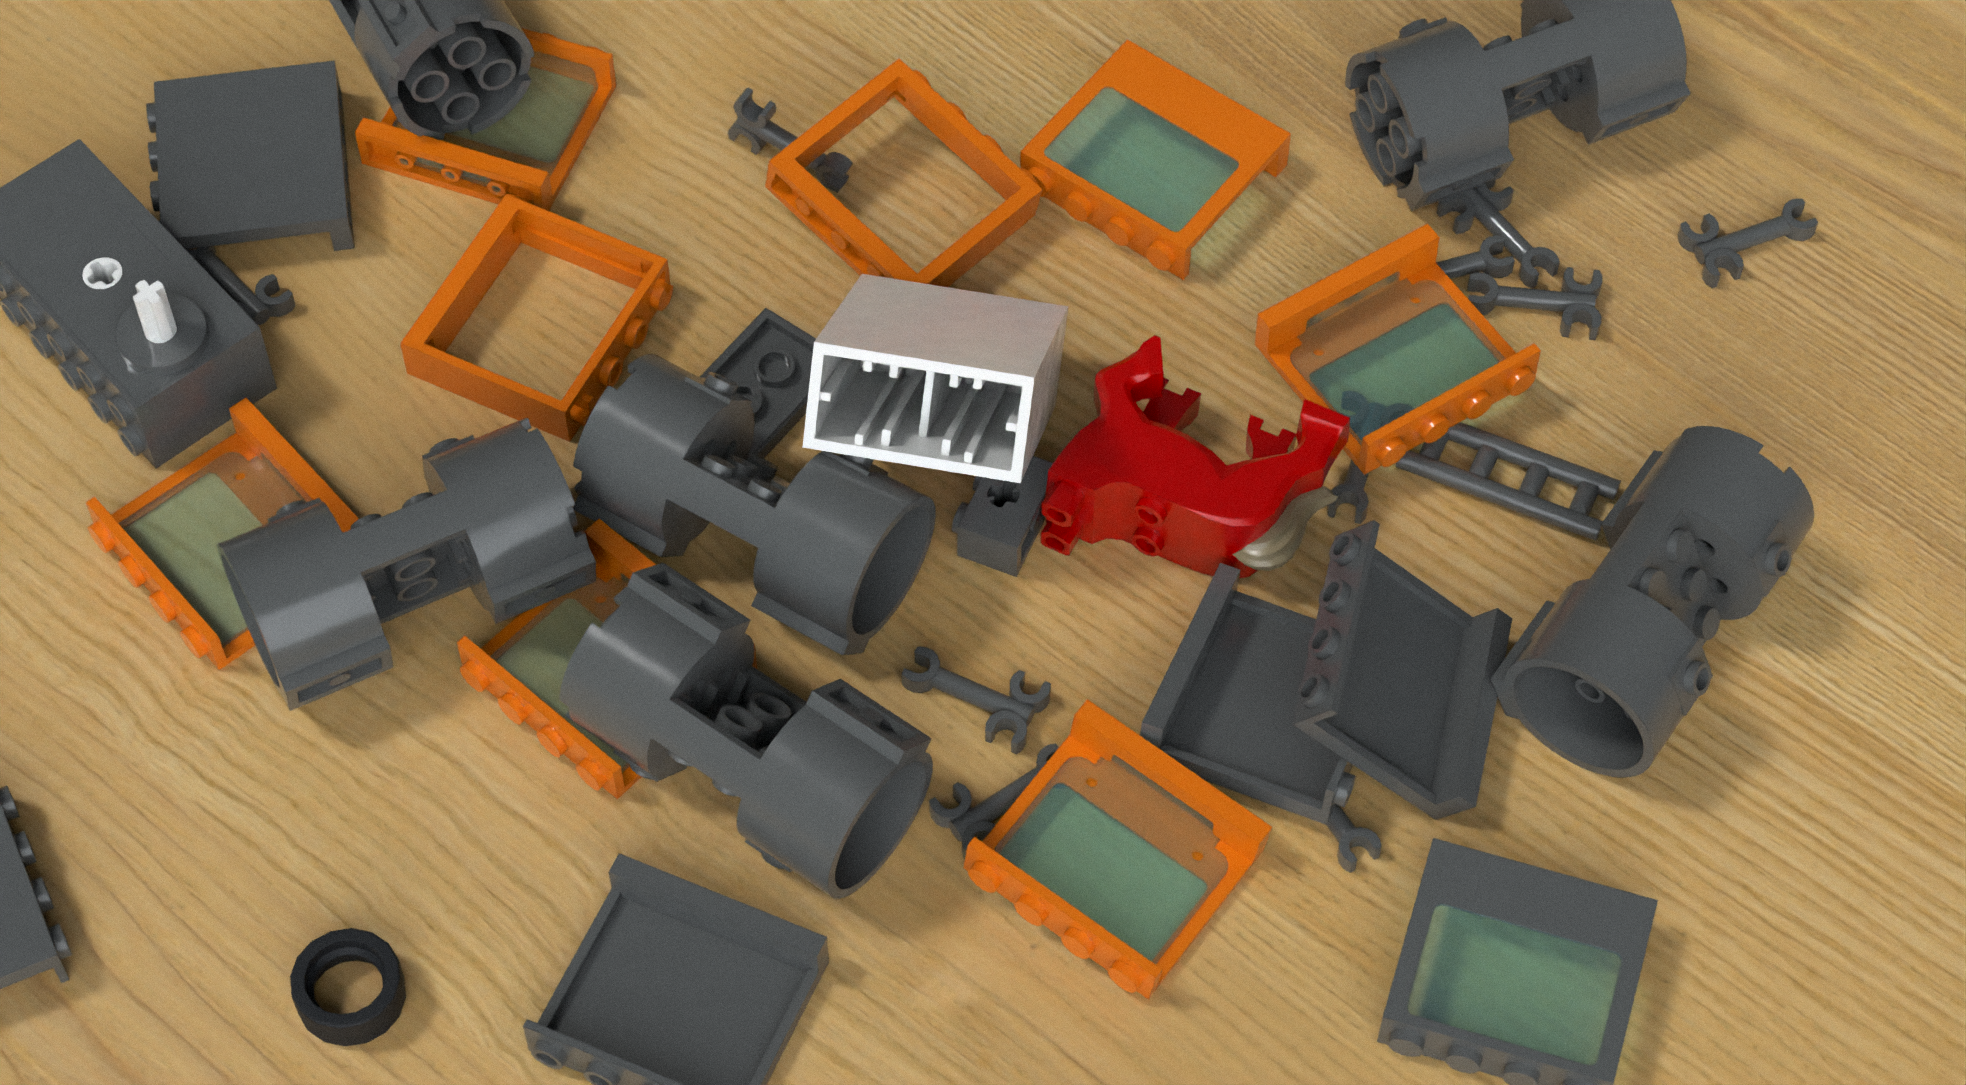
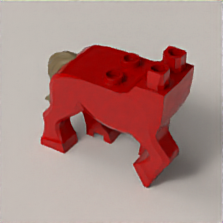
[1040,335,1350,578]

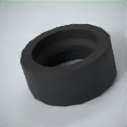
[290,928,406,1047]

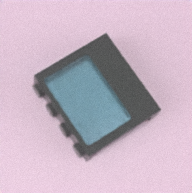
[1377,838,1658,1085]

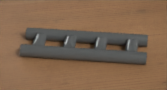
[1396,422,1621,541]

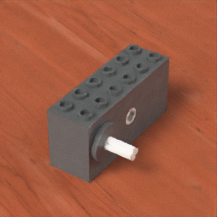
[0,139,277,469]

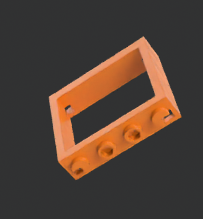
[765,58,1043,287]
[400,194,674,442]

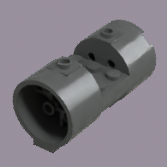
[329,0,535,140]
[1345,0,1691,211]
[573,354,936,656]
[217,418,596,711]
[1491,426,1814,778]
[560,563,933,899]

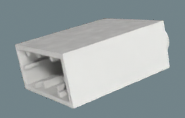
[802,274,1068,483]

